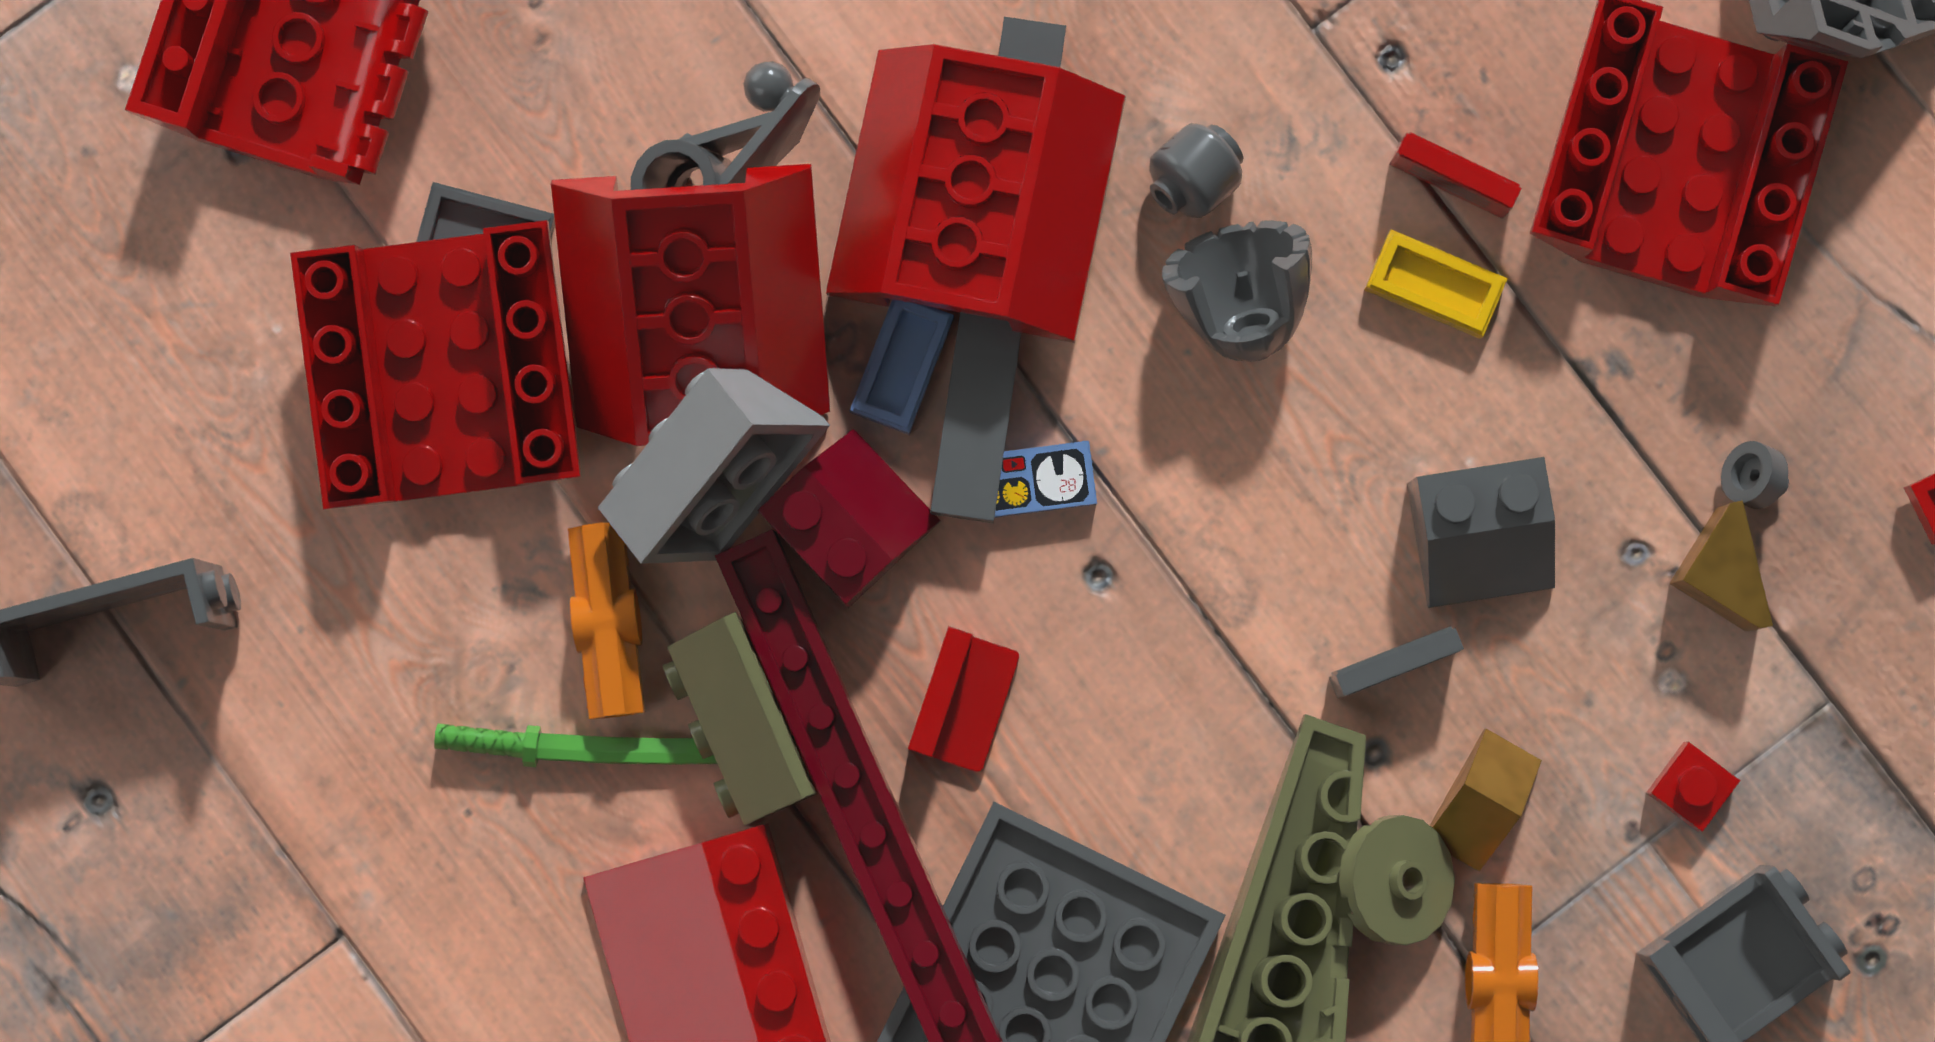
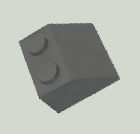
[1407,457,1555,608]

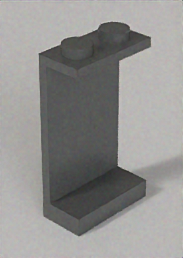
[0,558,241,687]

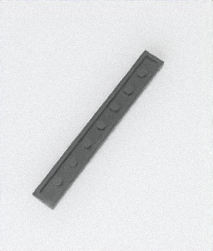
[930,17,1066,524]

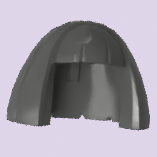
[1162,220,1312,362]

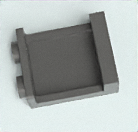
[1637,865,1851,1042]

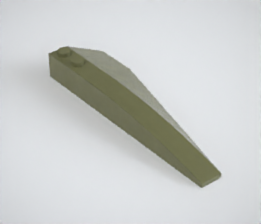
[1187,714,1366,1042]

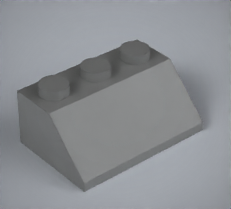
[598,368,830,564]

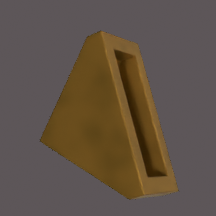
[1669,500,1773,631]
[1430,728,1542,871]

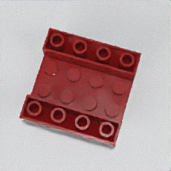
[1530,0,1848,307]
[826,44,1126,343]
[551,164,830,446]
[290,220,581,510]

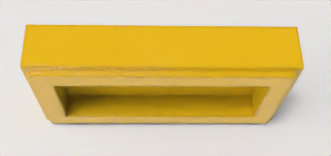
[1364,229,1508,339]

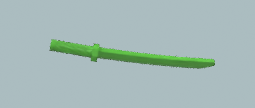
[434,723,796,768]

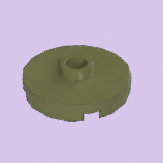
[1339,815,1455,945]

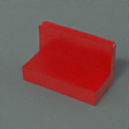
[908,626,1020,772]

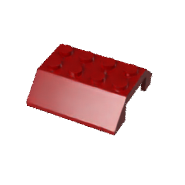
[125,0,429,185]

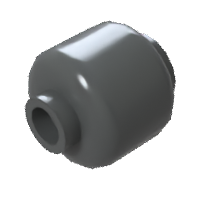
[1149,123,1244,218]

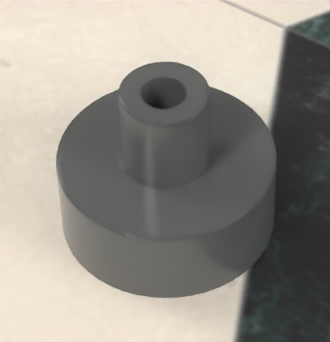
[1721,441,1789,509]

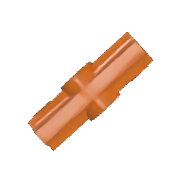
[567,522,645,720]
[1465,883,1538,1042]

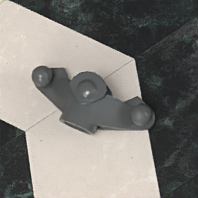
[631,61,820,190]

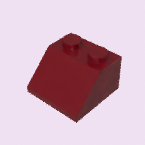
[757,429,941,608]

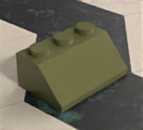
[663,612,817,825]

